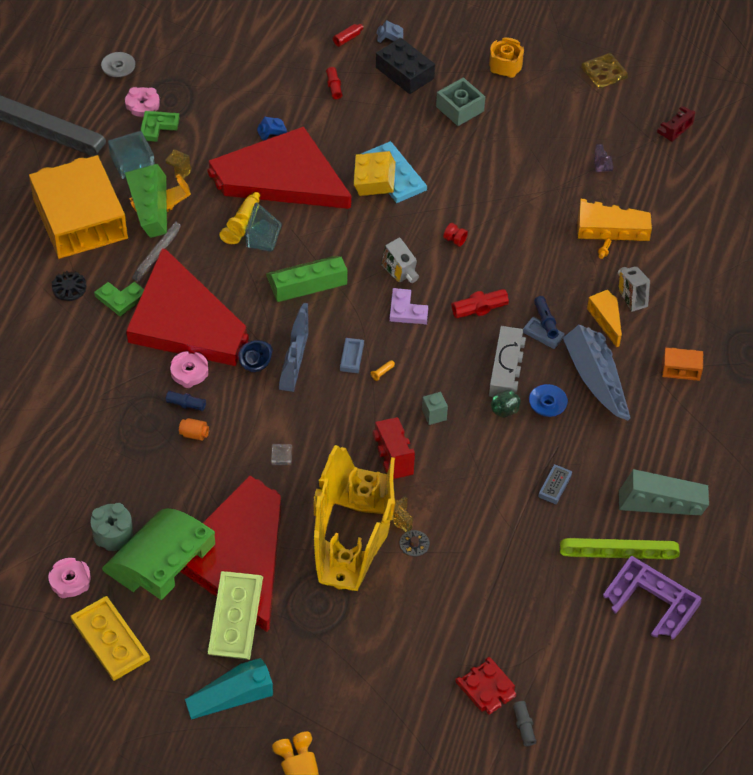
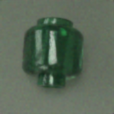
[491,390,521,418]

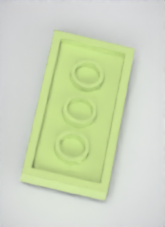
[208,571,263,660]

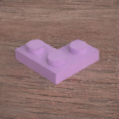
[390,288,428,324]

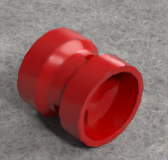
[443,223,468,247]

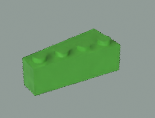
[125,164,167,238]

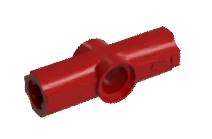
[451,289,509,318]

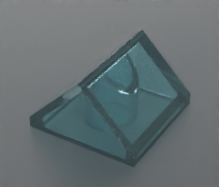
[245,203,282,251]

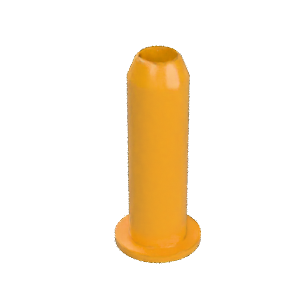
[371,360,395,381]

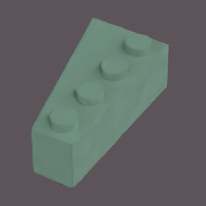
[619,469,709,515]

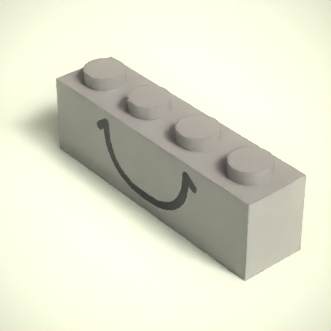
[489,326,526,400]

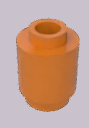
[179,418,209,441]

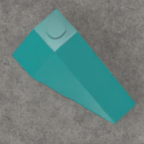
[185,658,273,720]

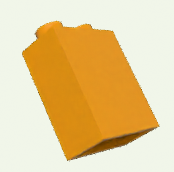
[29,155,128,259]

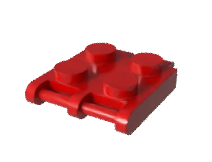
[455,657,516,715]

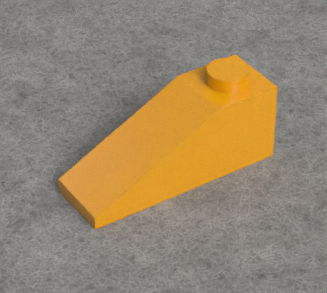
[587,289,622,347]

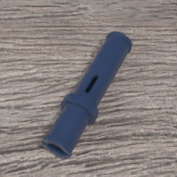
[534,296,559,339]

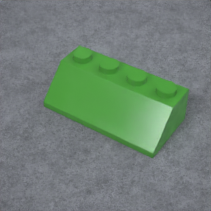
[266,256,347,302]

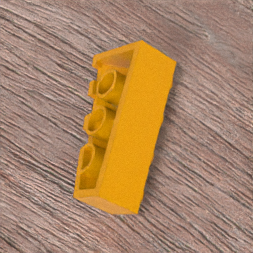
[577,198,652,241]

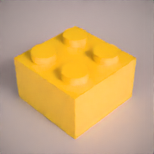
[354,151,396,196]

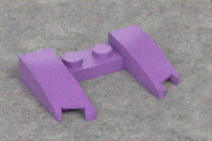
[603,556,702,639]

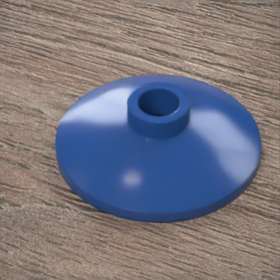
[529,384,568,417]

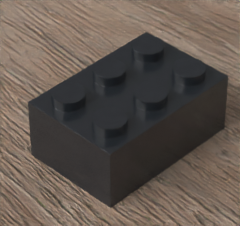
[376,38,435,94]

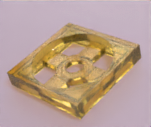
[581,53,628,88]

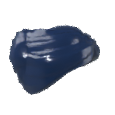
[238,340,273,372]

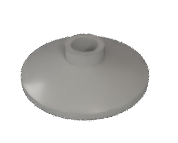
[101,52,135,77]

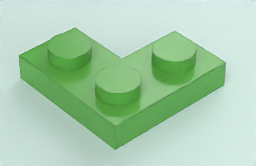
[140,111,180,142]
[94,282,144,316]

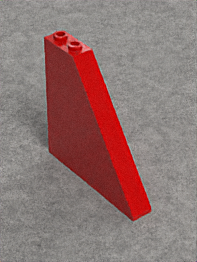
[207,127,351,209]
[126,248,249,366]
[180,476,281,632]

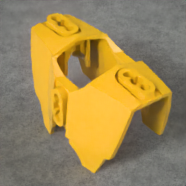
[314,445,395,591]

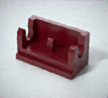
[657,106,695,142]

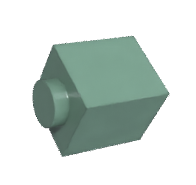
[422,392,448,425]

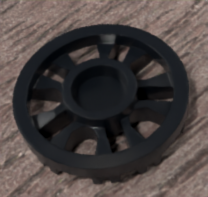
[52,271,87,301]

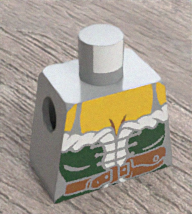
[381,237,419,283]
[618,267,650,312]

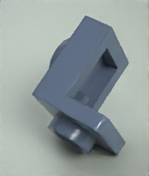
[377,20,403,43]

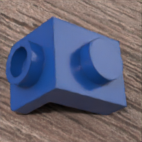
[257,117,287,141]

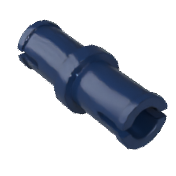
[166,390,206,411]

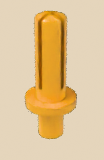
[598,239,611,259]

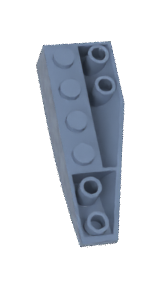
[563,325,631,421]

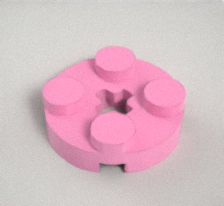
[125,87,160,117]
[170,352,209,388]
[48,558,91,598]

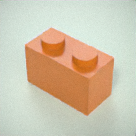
[662,348,703,381]

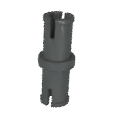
[513,701,537,746]

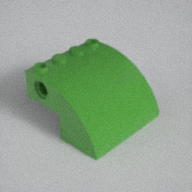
[102,508,215,600]

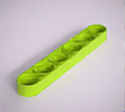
[560,538,680,559]

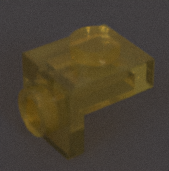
[166,150,191,179]
[392,496,413,532]

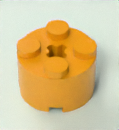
[489,38,524,78]

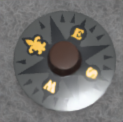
[399,530,430,556]

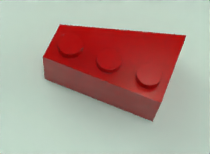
[373,417,415,479]

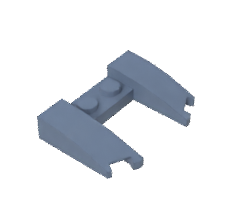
[279,303,309,392]

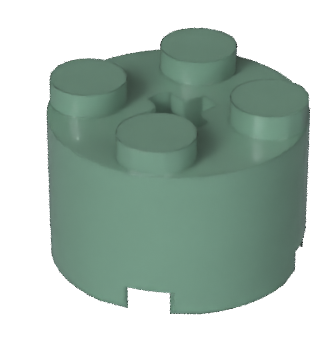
[91,503,133,551]

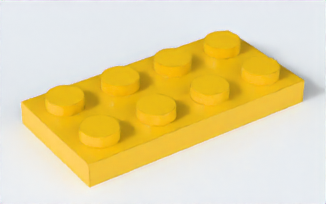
[71,596,150,681]

